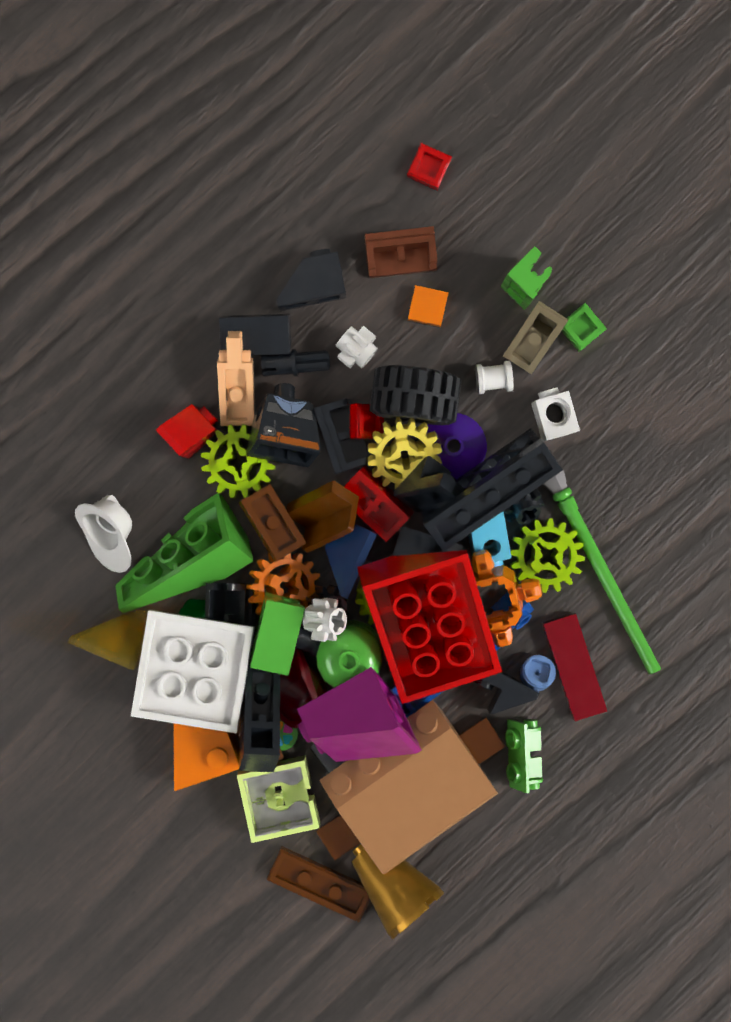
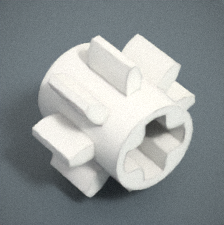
[336,326,378,369]
[303,598,347,642]

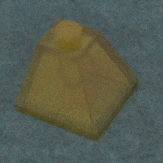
[68,609,148,670]

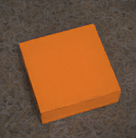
[408,285,449,328]

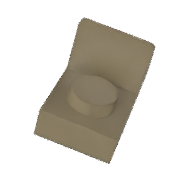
[503,301,568,374]

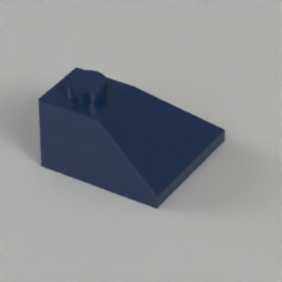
[325,523,377,599]

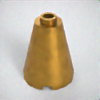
[352,844,444,939]

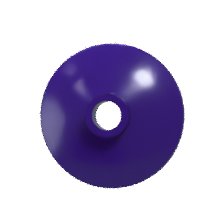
[422,413,487,479]

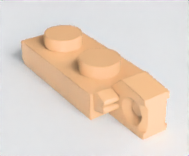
[217,331,255,426]

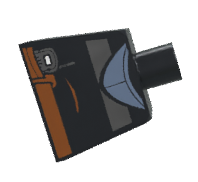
[246,383,321,468]

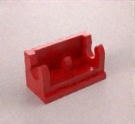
[344,465,414,542]

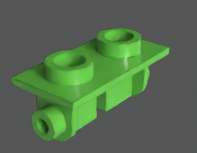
[505,719,543,793]

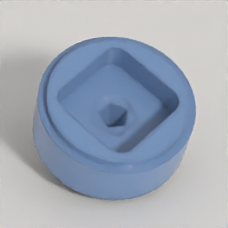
[520,655,556,691]

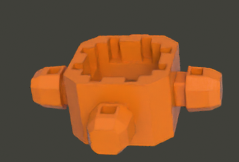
[471,550,542,647]

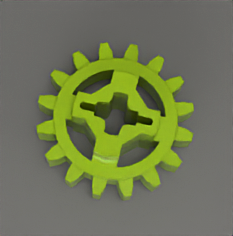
[201,424,276,498]
[510,518,585,593]

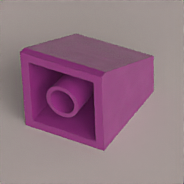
[297,667,422,762]

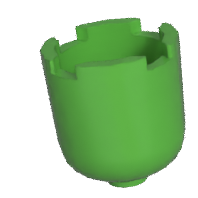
[316,619,384,688]

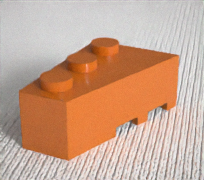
[173,723,239,791]

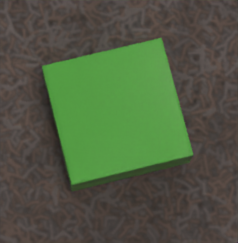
[562,303,607,352]

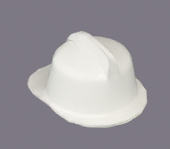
[75,495,132,573]

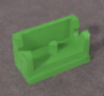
[500,246,552,310]
[250,592,305,676]

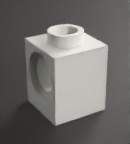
[531,387,580,442]

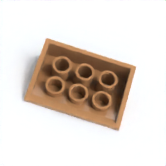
[319,700,498,874]

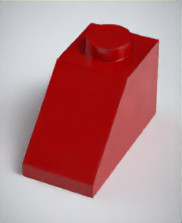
[156,404,218,459]

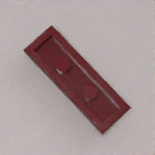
[542,613,607,722]

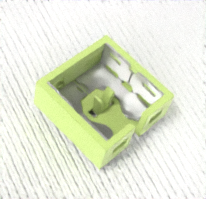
[237,755,320,843]

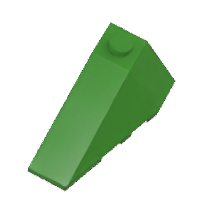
[116,493,254,613]

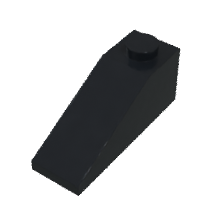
[239,659,280,772]

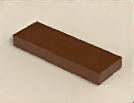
[267,846,370,922]

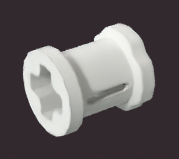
[475,361,513,395]

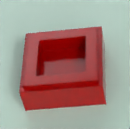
[407,143,452,191]
[350,403,384,440]

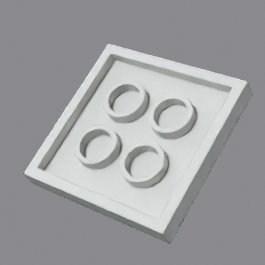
[131,610,255,733]

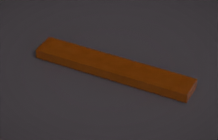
[316,717,505,860]

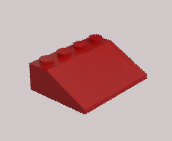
[357,550,502,704]

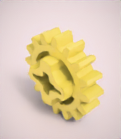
[367,417,442,489]

